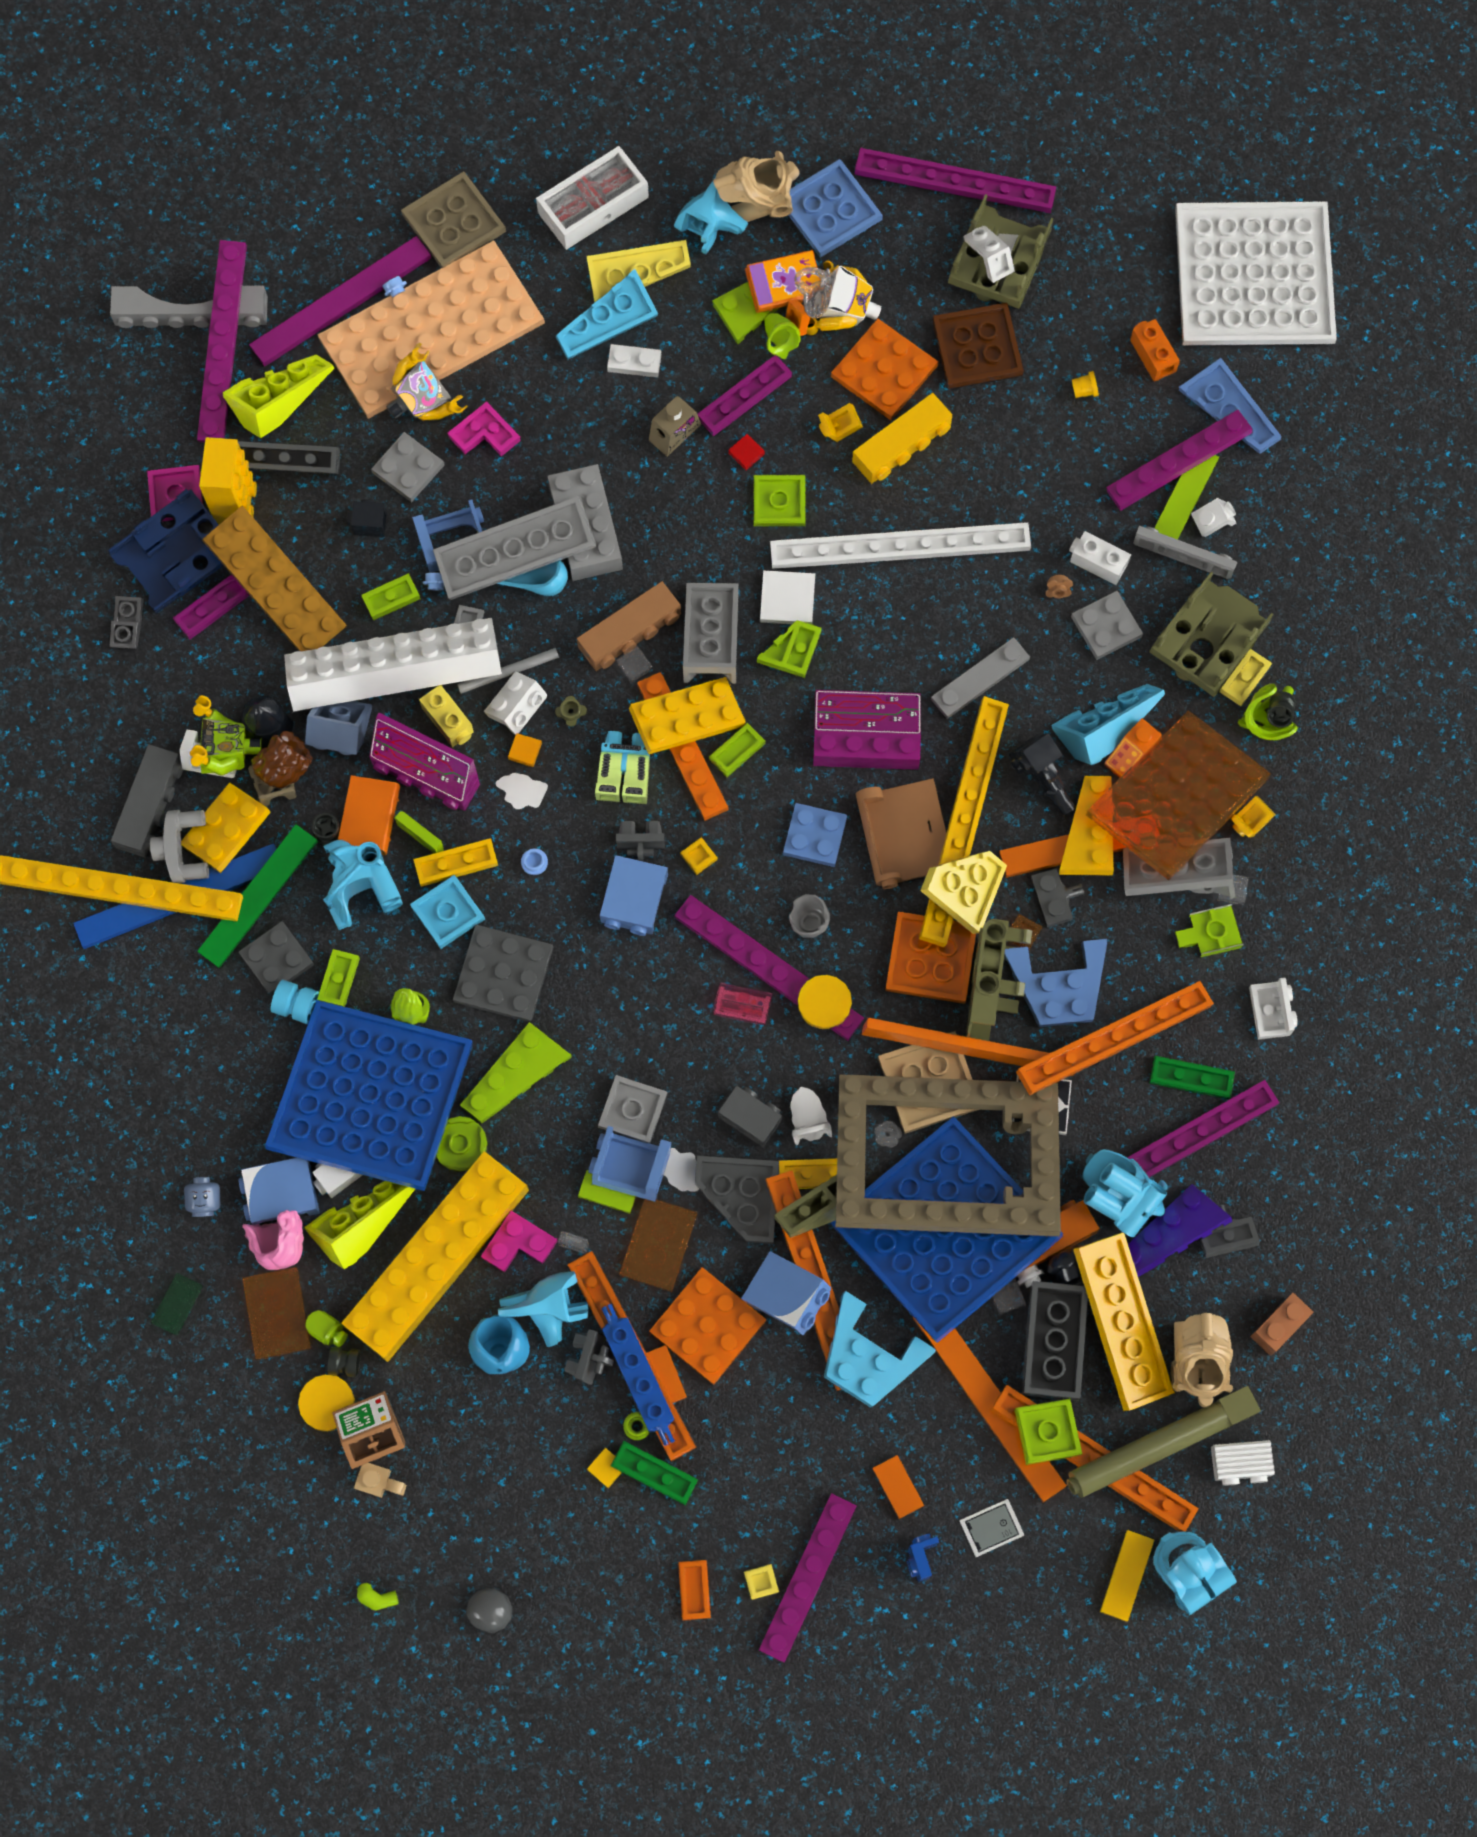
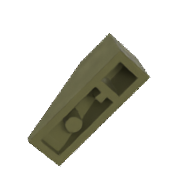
[774,1175,837,1238]

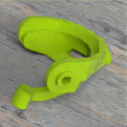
[1238,684,1298,740]

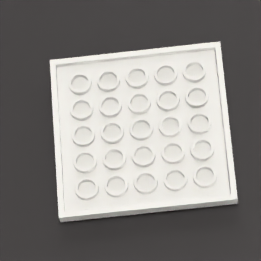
[1175,202,1337,345]

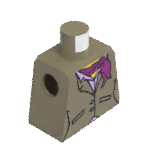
[649,396,701,457]

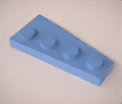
[1179,358,1281,454]

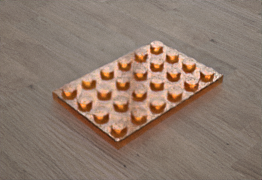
[1086,710,1271,880]

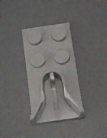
[683,583,739,684]
[1123,838,1235,899]

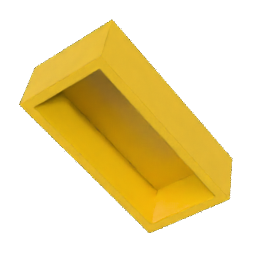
[199,437,257,525]

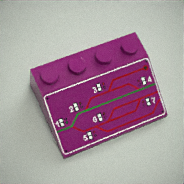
[813,690,921,770]
[370,713,480,811]

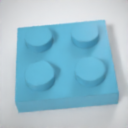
[410,875,485,949]

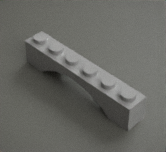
[110,286,268,328]

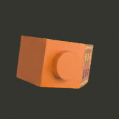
[1104,718,1162,782]

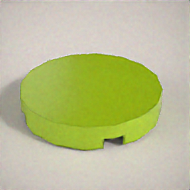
[436,1116,488,1172]

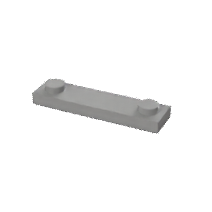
[1133,526,1237,579]
[931,637,1030,719]

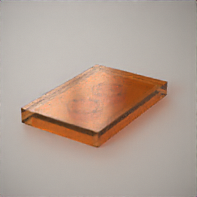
[620,1199,698,1292]
[242,1267,312,1360]

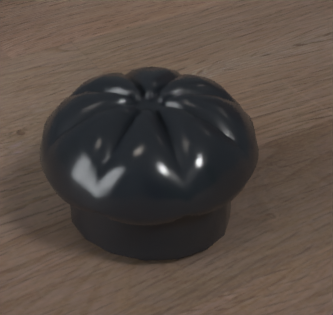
[1046,1245,1083,1285]

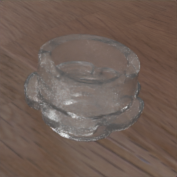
[875,1121,902,1148]

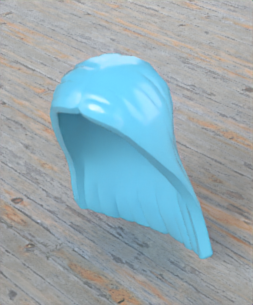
[496,560,568,596]

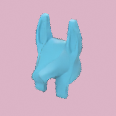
[674,177,748,254]
[498,1271,589,1347]

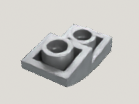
[110,596,144,649]

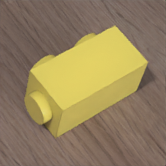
[419,685,474,747]

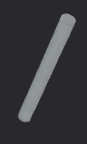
[457,648,559,694]

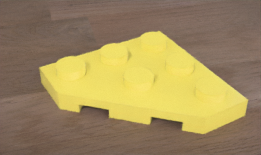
[920,851,1007,934]

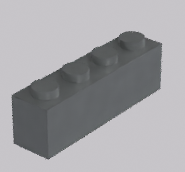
[238,441,340,474]
[111,744,183,858]

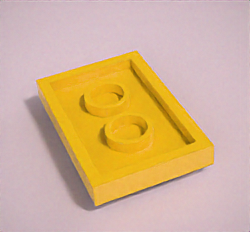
[181,783,271,873]

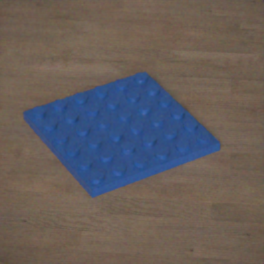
[265,1000,473,1191]
[830,1116,1063,1343]

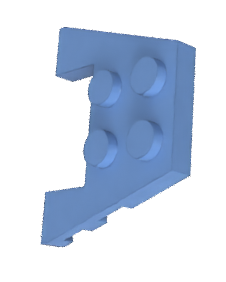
[1004,939,1107,1027]

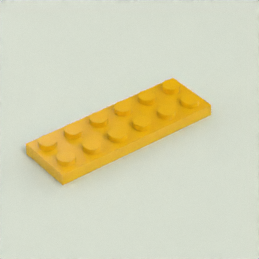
[1073,1232,1174,1411]

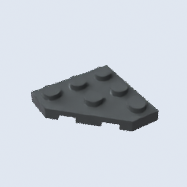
[695,1156,779,1244]

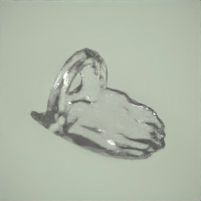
[794,267,832,318]

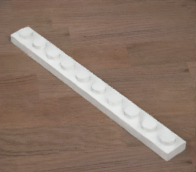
[770,523,1031,569]

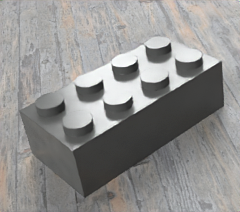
[1021,1281,1088,1402]

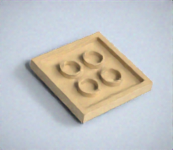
[878,1031,979,1134]

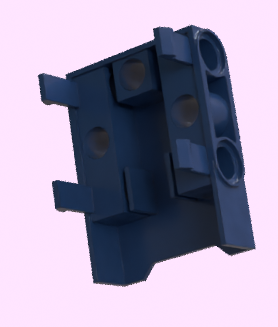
[108,489,224,614]

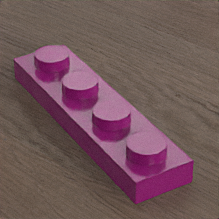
[697,355,792,437]

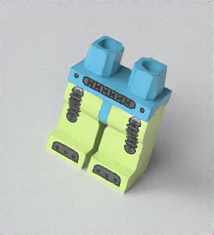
[595,731,650,804]

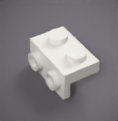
[484,671,547,735]
[1249,978,1297,1040]

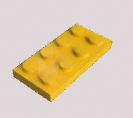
[629,677,746,755]

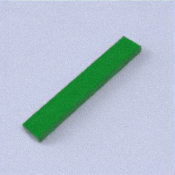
[197,824,318,968]

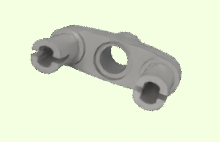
[150,810,209,884]

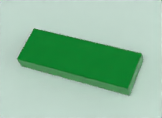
[1149,1056,1235,1100]
[611,1441,698,1505]

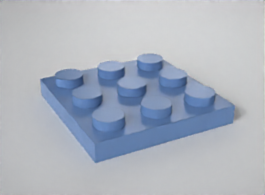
[788,159,883,258]

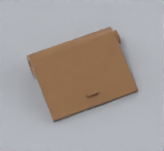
[855,778,946,889]

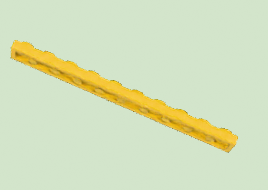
[919,696,1009,947]
[0,855,243,922]

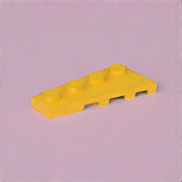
[1059,776,1114,875]

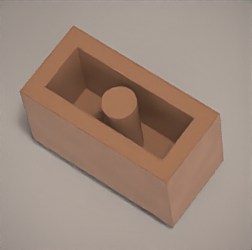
[1250,1293,1314,1356]

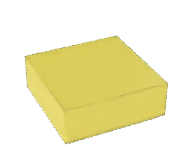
[744,1564,779,1600]

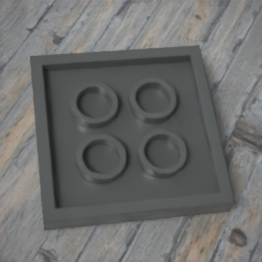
[453,925,553,1023]

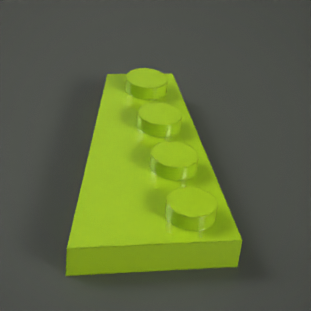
[460,1022,572,1124]

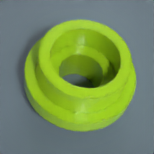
[623,1412,650,1440]

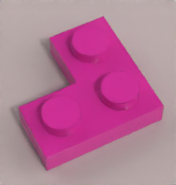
[448,401,521,456]
[481,1211,558,1273]

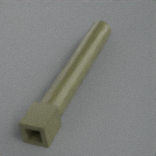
[1067,1386,1261,1498]

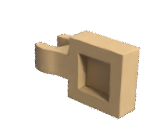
[354,1463,407,1498]

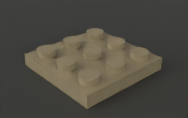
[401,171,506,268]

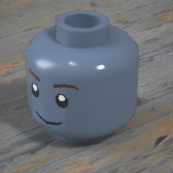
[184,1177,221,1217]

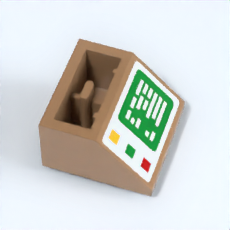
[332,1391,406,1469]

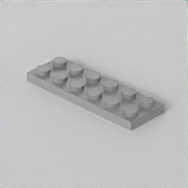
[433,496,596,600]

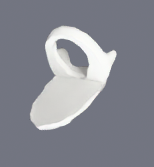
[790,1087,832,1145]

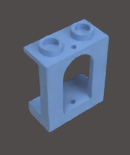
[412,500,484,573]

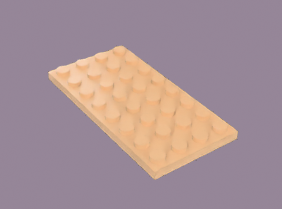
[318,241,545,419]

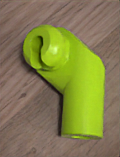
[357,1583,399,1611]

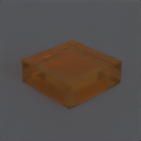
[1012,914,1042,951]

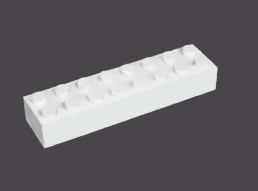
[284,618,502,711]

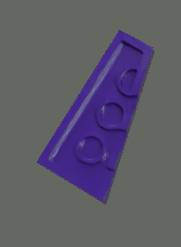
[1128,1184,1233,1277]

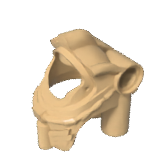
[713,151,799,222]
[1171,1313,1233,1407]

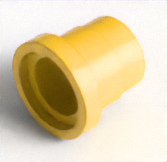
[1072,371,1099,398]

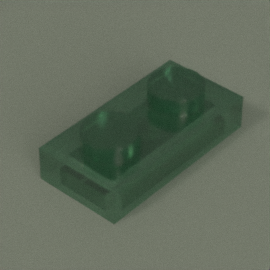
[151,1273,203,1336]

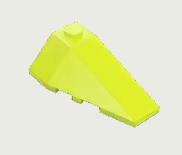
[223,355,334,438]
[305,1181,415,1269]

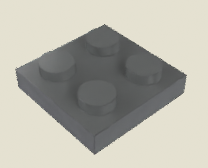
[239,921,314,996]

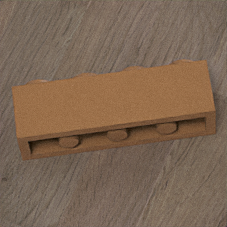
[577,581,681,671]

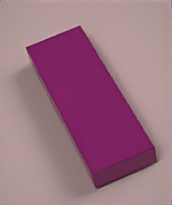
[173,574,250,640]

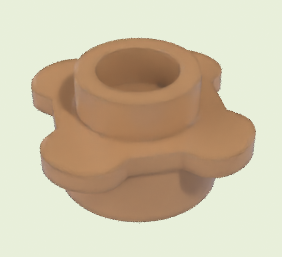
[1046,575,1073,598]

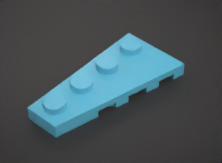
[556,269,658,360]

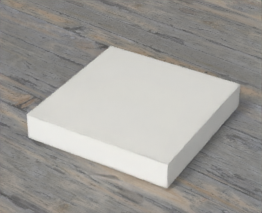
[760,571,815,625]

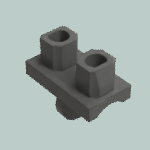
[616,821,665,862]
[565,1329,614,1385]

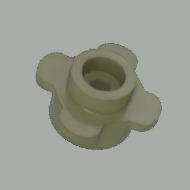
[555,696,587,727]

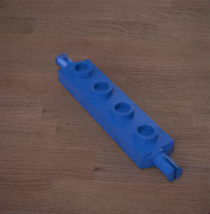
[601,1304,675,1446]

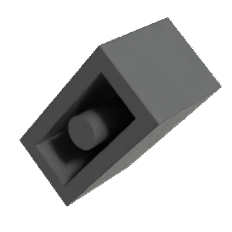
[718,1086,782,1148]

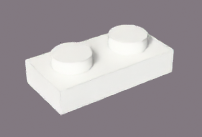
[607,344,661,378]

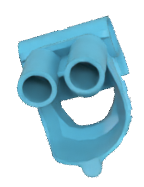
[323,840,403,930]
[1083,1149,1168,1237]
[1153,1532,1237,1615]

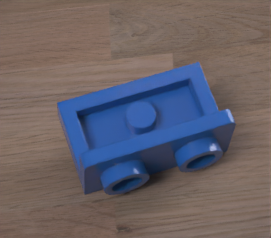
[906,1534,939,1582]

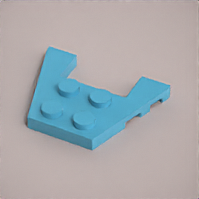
[824,1291,936,1407]

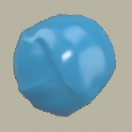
[468,1314,530,1374]

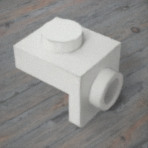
[1191,498,1236,537]

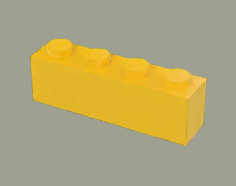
[852,393,952,484]

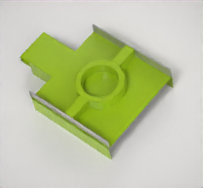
[1175,904,1243,958]

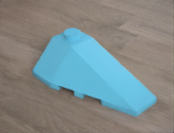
[1051,684,1165,765]

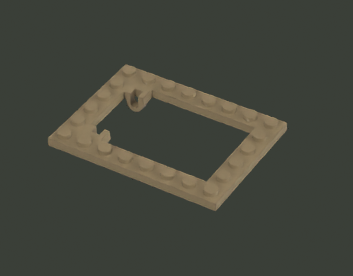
[836,1074,1061,1236]

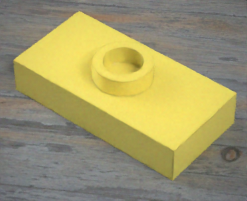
[1220,649,1272,706]

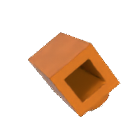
[1130,319,1180,382]

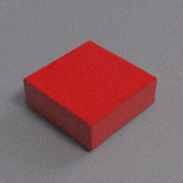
[728,434,765,470]

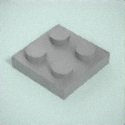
[371,432,444,502]
[1071,591,1143,660]
[598,1075,668,1144]

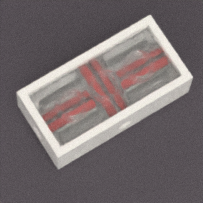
[536,146,649,250]

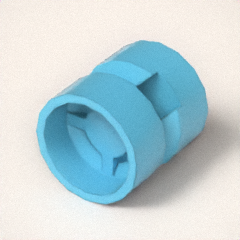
[271,979,319,1024]

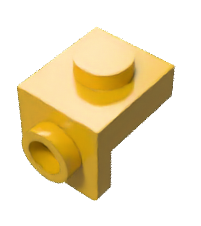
[818,403,863,442]
[1230,796,1276,837]

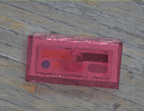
[713,983,773,1025]

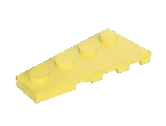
[587,240,690,303]

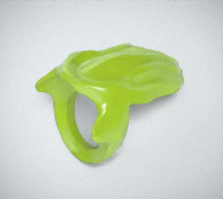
[764,313,801,359]
[390,988,430,1025]

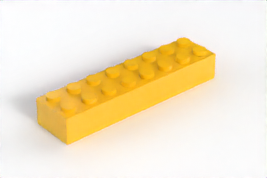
[341,1151,529,1362]

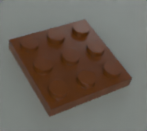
[932,303,1024,389]

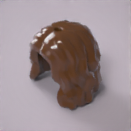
[251,731,313,788]

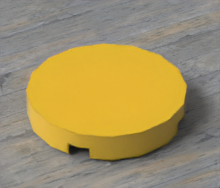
[798,975,852,1029]
[298,1374,355,1432]

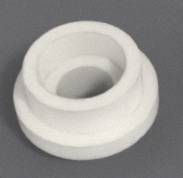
[1017,1265,1044,1288]

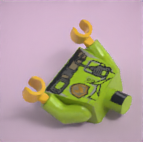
[190,695,261,776]

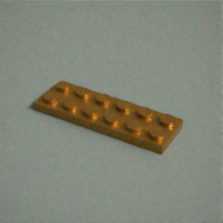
[202,506,347,652]

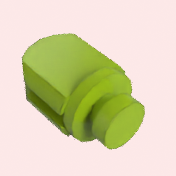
[306,1310,348,1348]

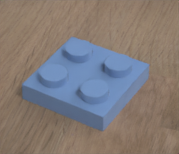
[783,803,847,867]

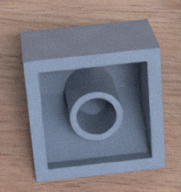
[305,701,372,755]

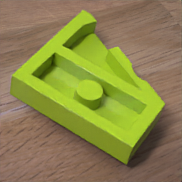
[757,620,822,678]

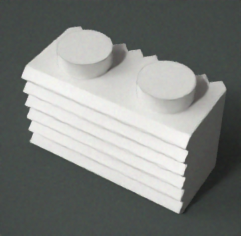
[1211,1440,1274,1486]

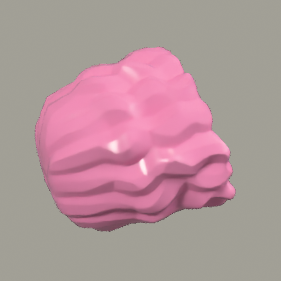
[242,1210,304,1270]

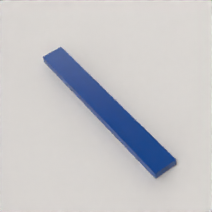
[73,843,276,949]

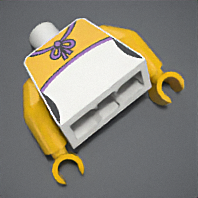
[806,261,881,335]

